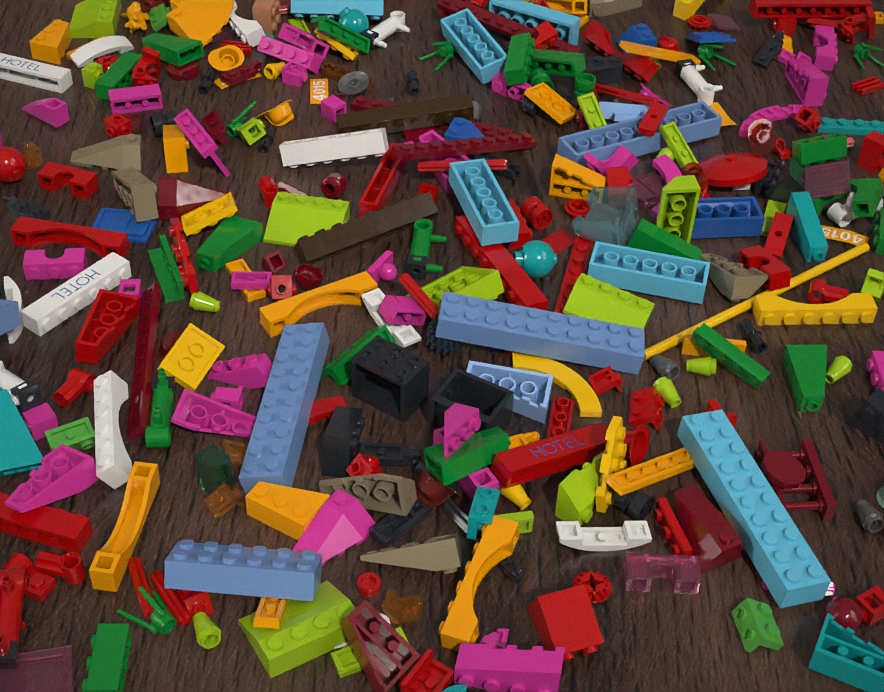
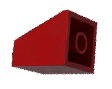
[526,584,604,662]

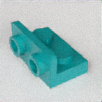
[467,486,500,540]

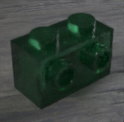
[195,443,234,500]

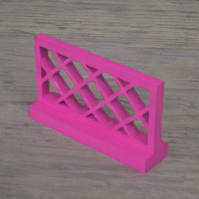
[173,109,231,177]

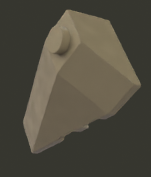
[587,0,643,17]
[70,134,144,172]
[700,253,768,301]
[319,473,417,516]
[360,533,462,574]

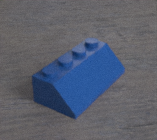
[691,196,765,239]

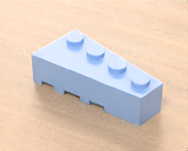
[466,360,553,424]

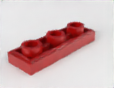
[637,102,669,136]
[764,212,794,261]
[546,397,574,439]
[653,497,693,567]

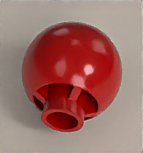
[0,146,26,183]

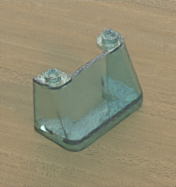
[572,187,639,247]

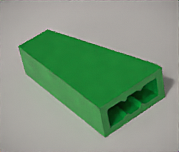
[142,33,205,67]
[196,215,263,273]
[626,218,702,261]
[782,345,827,412]
[424,426,511,486]

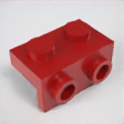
[628,386,664,430]
[399,648,454,692]

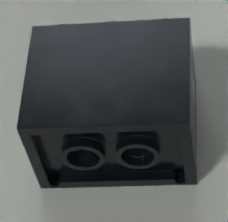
[351,335,430,423]
[429,368,514,433]

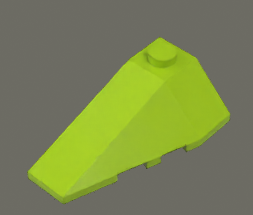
[555,451,605,526]

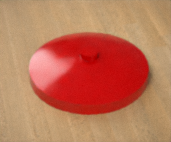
[696,152,768,187]

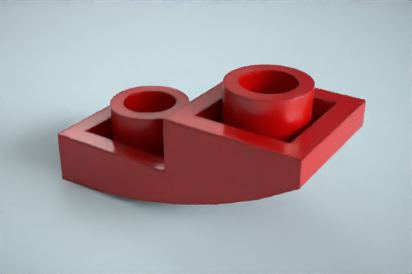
[308,396,348,426]

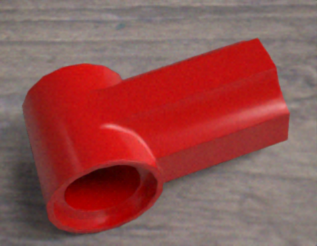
[258,175,279,208]
[807,279,849,304]
[53,368,96,408]
[34,551,86,585]

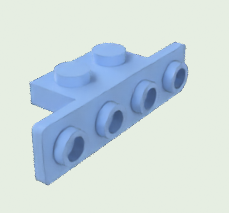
[599,101,649,122]

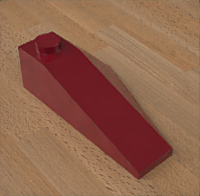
[158,177,236,221]
[673,484,743,575]

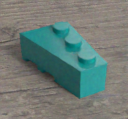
[808,613,884,692]

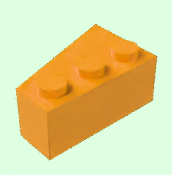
[29,19,72,65]
[163,124,190,173]
[549,154,607,204]
[245,481,330,541]

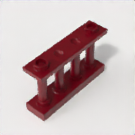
[754,439,837,522]

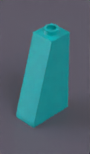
[786,191,829,262]
[0,388,43,477]

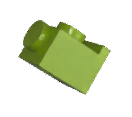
[81,62,104,89]
[236,118,266,145]

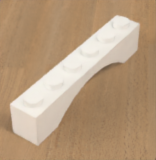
[228,0,265,47]
[94,370,132,489]

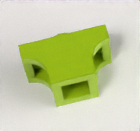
[860,268,884,305]

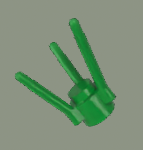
[419,40,455,71]
[853,42,884,69]
[697,43,736,71]
[226,100,257,138]
[116,586,177,635]

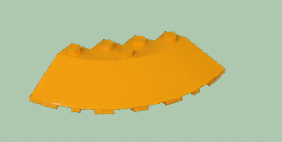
[166,0,234,47]

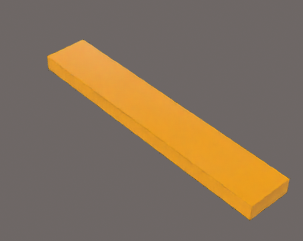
[619,40,701,65]
[605,448,696,496]

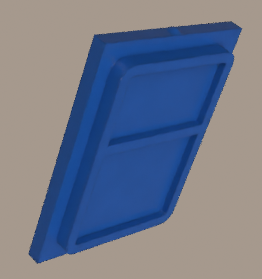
[685,32,736,43]
[91,208,159,244]

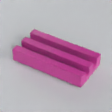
[231,271,272,290]

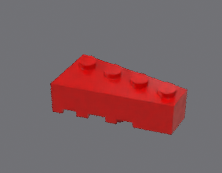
[75,289,140,365]

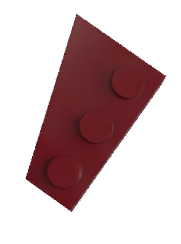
[340,599,420,692]

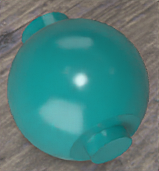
[338,6,369,34]
[513,240,557,278]

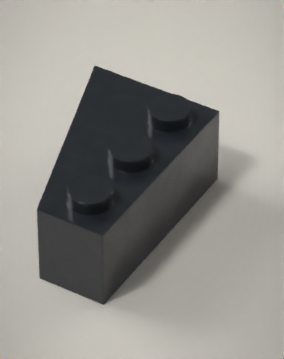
[572,56,623,88]
[765,156,805,203]
[845,387,884,444]
[322,406,365,478]

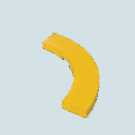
[512,352,602,417]

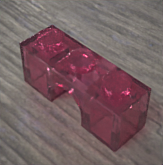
[623,553,702,594]

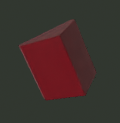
[262,249,287,274]

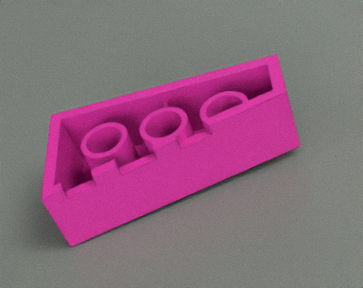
[784,58,830,106]

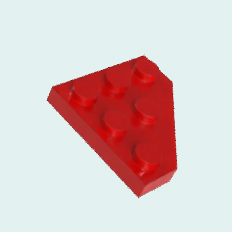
[168,217,198,293]

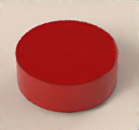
[356,572,381,597]

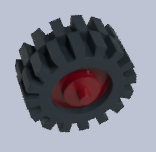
[424,318,461,355]

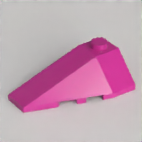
[170,388,256,438]
[5,444,99,513]
[292,489,376,566]

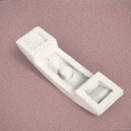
[70,36,134,68]
[4,276,24,344]
[362,288,421,347]
[555,521,652,551]

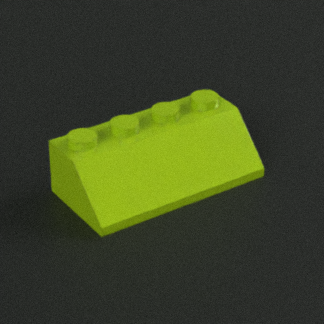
[656,175,701,243]
[563,273,655,329]

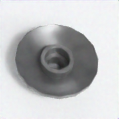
[338,71,370,95]

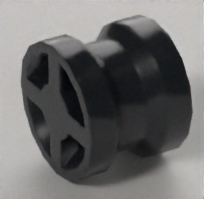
[521,97,540,117]

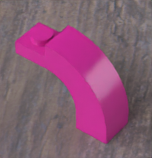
[278,22,330,60]
[583,145,639,182]

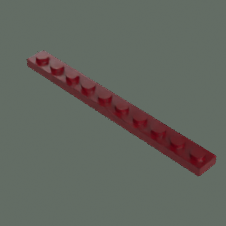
[437,0,581,53]
[351,96,514,137]
[391,133,538,161]
[126,282,161,441]

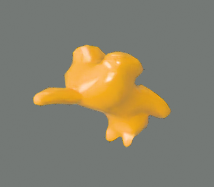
[121,1,150,33]

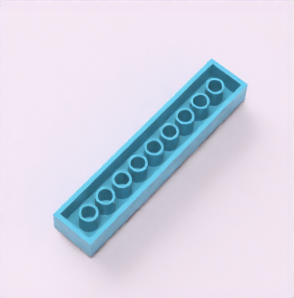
[677,410,831,609]

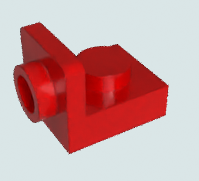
[588,366,623,396]
[175,590,214,622]

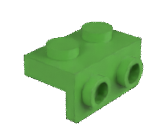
[148,3,172,32]
[44,417,95,451]
[731,598,784,653]

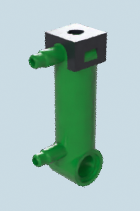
[407,219,447,280]
[145,368,177,448]

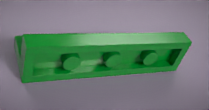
[311,15,371,55]
[148,234,185,303]
[690,323,770,390]
[321,325,396,387]

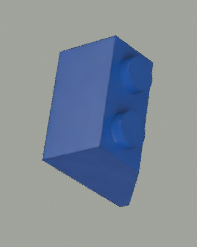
[615,23,657,55]
[444,117,484,159]

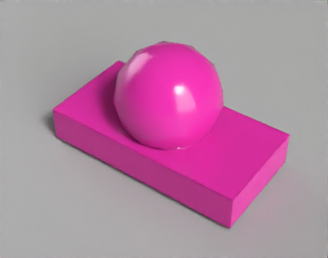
[366,250,397,283]

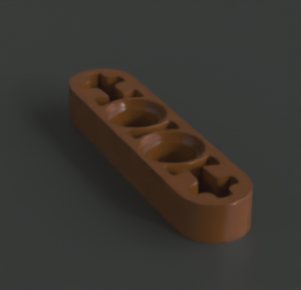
[320,62,374,92]

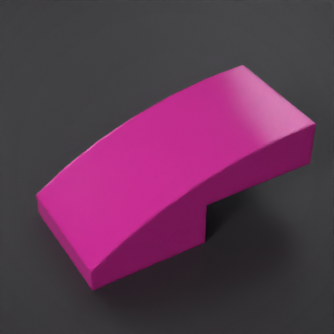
[777,48,813,64]

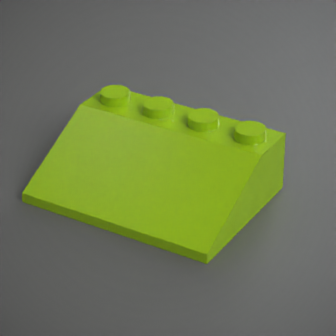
[70,0,122,38]
[263,192,350,247]
[405,266,505,321]
[238,581,355,678]

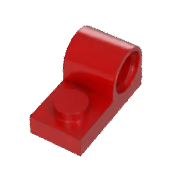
[2,553,57,602]

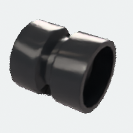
[150,110,177,137]
[612,489,656,521]

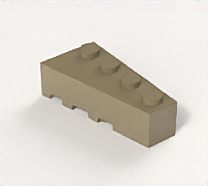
[111,167,159,223]

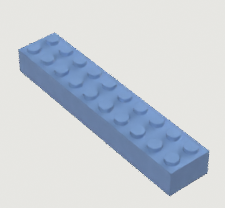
[557,101,722,168]
[435,291,645,375]
[238,322,330,495]

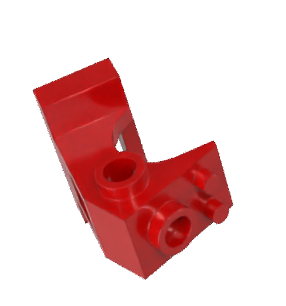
[838,6,876,45]
[132,46,161,87]

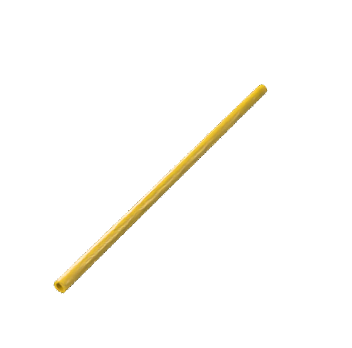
[643,243,869,361]

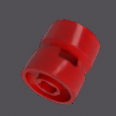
[520,196,553,230]

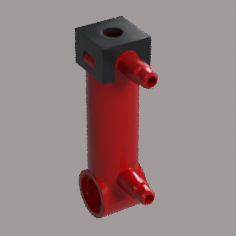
[0,569,27,669]

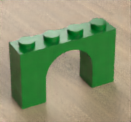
[803,178,883,217]

